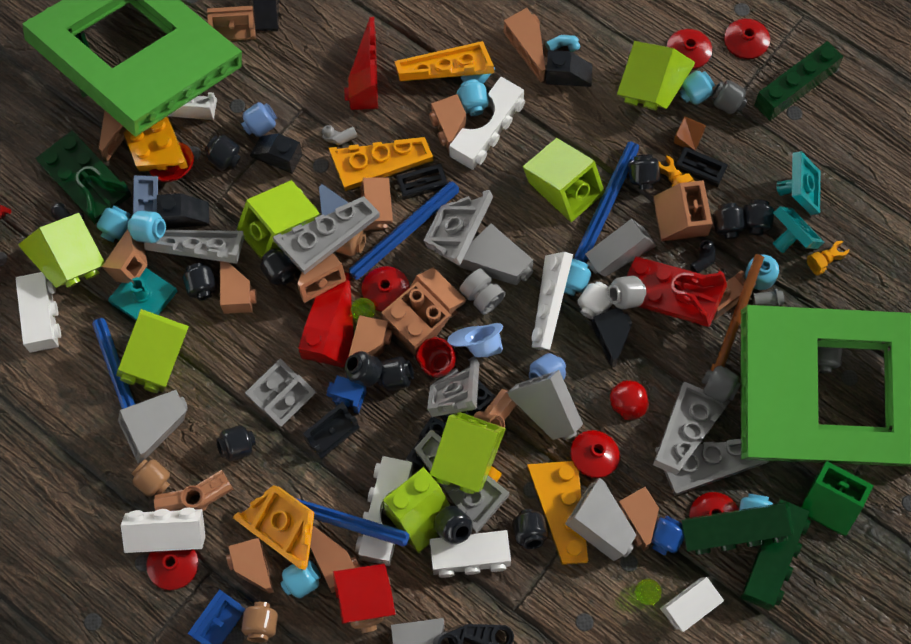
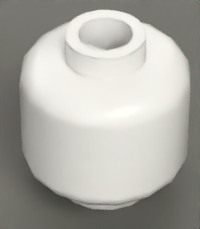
[578,282,612,319]

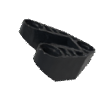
[433,624,514,644]

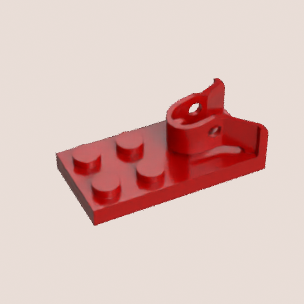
[627,256,727,327]

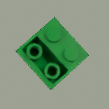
[801,461,874,537]

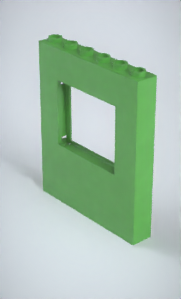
[22,0,242,137]
[741,305,911,467]

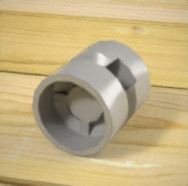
[459,268,506,315]

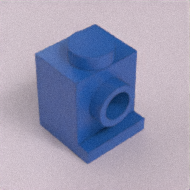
[326,375,367,414]

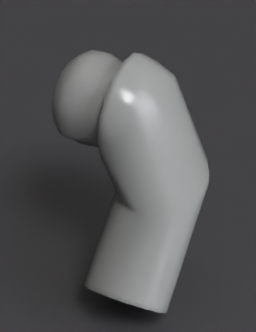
[322,125,358,145]

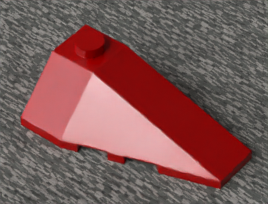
[344,17,378,110]
[298,272,354,368]

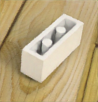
[15,272,61,353]
[121,508,205,553]
[430,530,511,578]

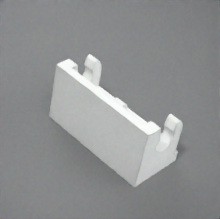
[168,92,217,120]
[660,577,724,632]

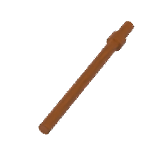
[710,254,765,371]

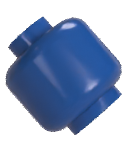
[651,515,685,555]

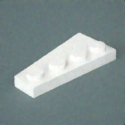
[532,252,573,350]

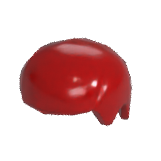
[416,337,456,378]
[610,380,649,420]

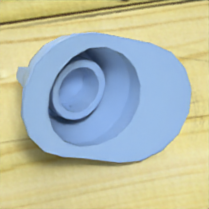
[447,323,503,357]

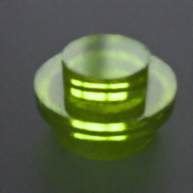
[351,298,375,321]
[635,579,662,606]

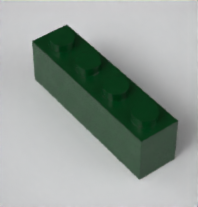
[754,41,843,121]
[740,499,811,611]
[681,502,795,555]

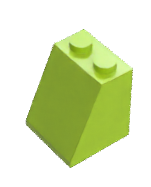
[617,41,695,110]
[523,138,605,222]
[237,180,320,258]
[18,213,105,288]
[116,309,189,393]
[430,412,506,494]
[383,467,450,553]

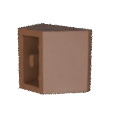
[653,180,712,241]
[381,281,451,356]

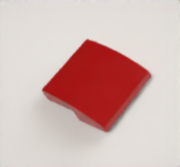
[333,564,396,624]

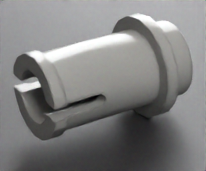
[752,288,784,306]

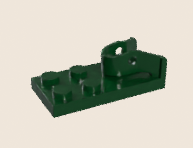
[35,130,132,225]

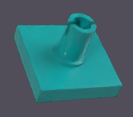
[776,151,821,215]
[773,206,825,253]
[108,268,178,320]

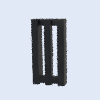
[675,147,728,187]
[396,163,448,200]

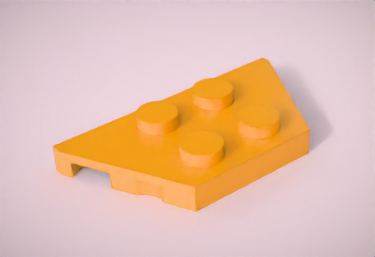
[124,116,188,171]
[233,485,314,570]

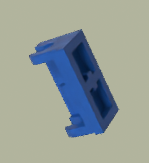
[188,589,245,644]

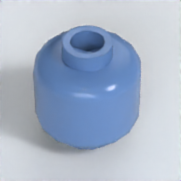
[241,102,277,137]
[529,353,566,380]

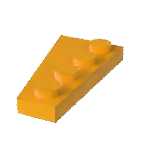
[394,41,494,81]
[329,137,433,191]
[527,461,588,565]

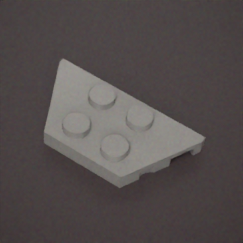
[423,190,493,265]
[427,356,479,417]

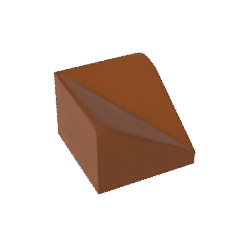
[674,116,706,151]

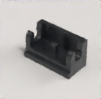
[303,402,360,459]

